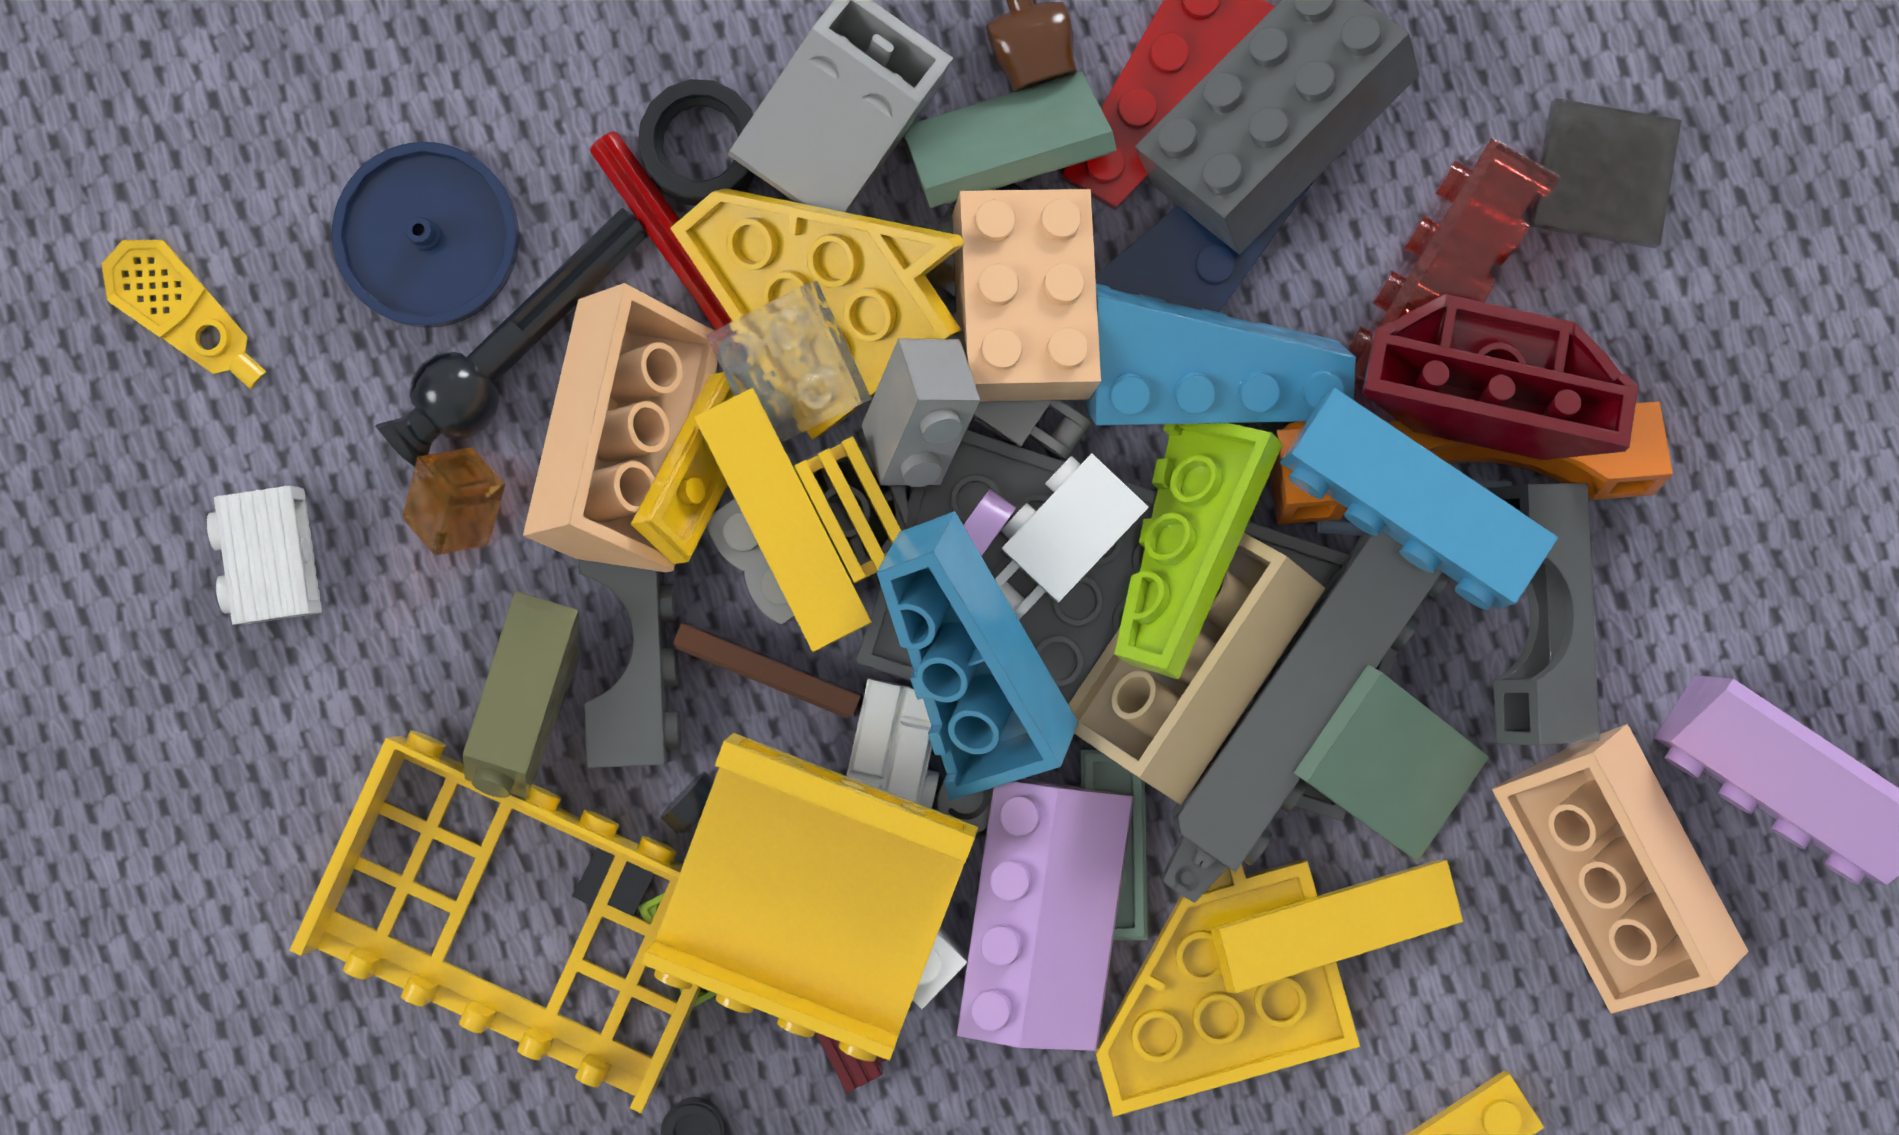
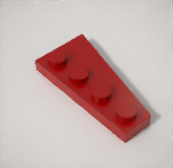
[1061,0,1275,210]

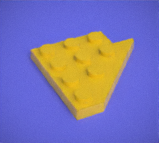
[670,188,965,440]
[1095,859,1360,1117]

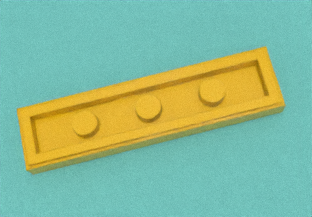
[694,388,872,653]
[1211,860,1463,993]

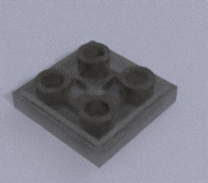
[1530,98,1682,248]

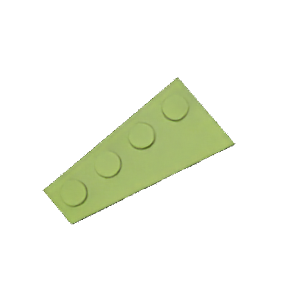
[1114,423,1283,680]

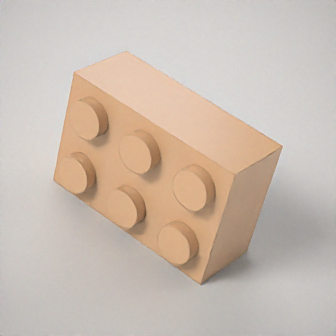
[952,189,1101,402]

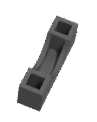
[1486,483,1599,746]
[578,559,682,768]

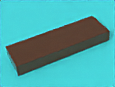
[673,623,863,719]

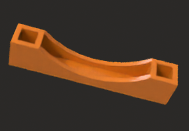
[1270,401,1673,525]

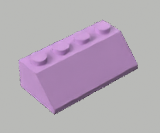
[1654,675,1899,885]
[957,778,1135,1051]

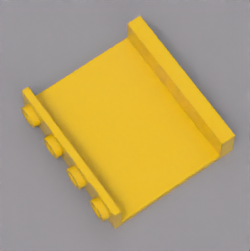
[641,733,978,1062]

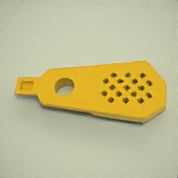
[101,240,267,390]

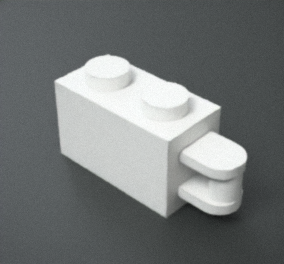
[995,453,1148,620]

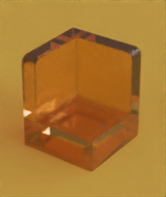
[403,448,506,555]

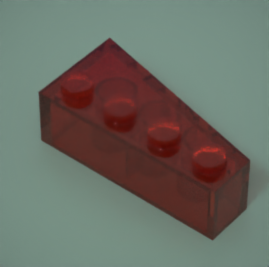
[1345,138,1560,391]

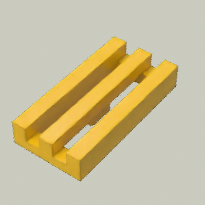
[794,436,901,584]

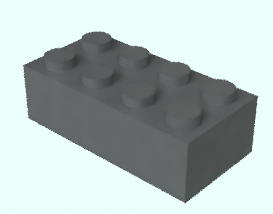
[1135,0,1420,255]

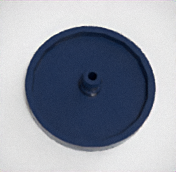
[332,142,519,328]

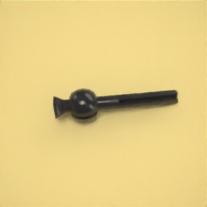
[375,208,648,472]

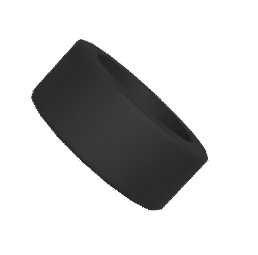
[638,79,755,206]

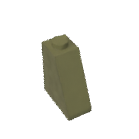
[463,591,579,798]

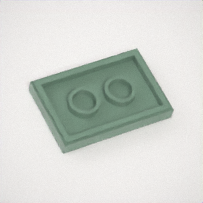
[904,71,1117,208]
[1294,665,1489,861]

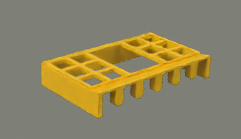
[289,730,702,1113]

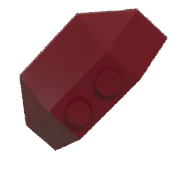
[1362,294,1638,460]

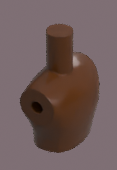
[986,0,1077,92]

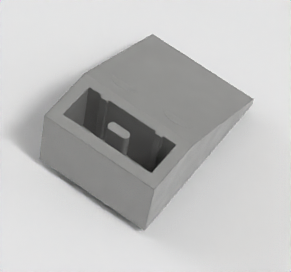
[728,0,953,213]

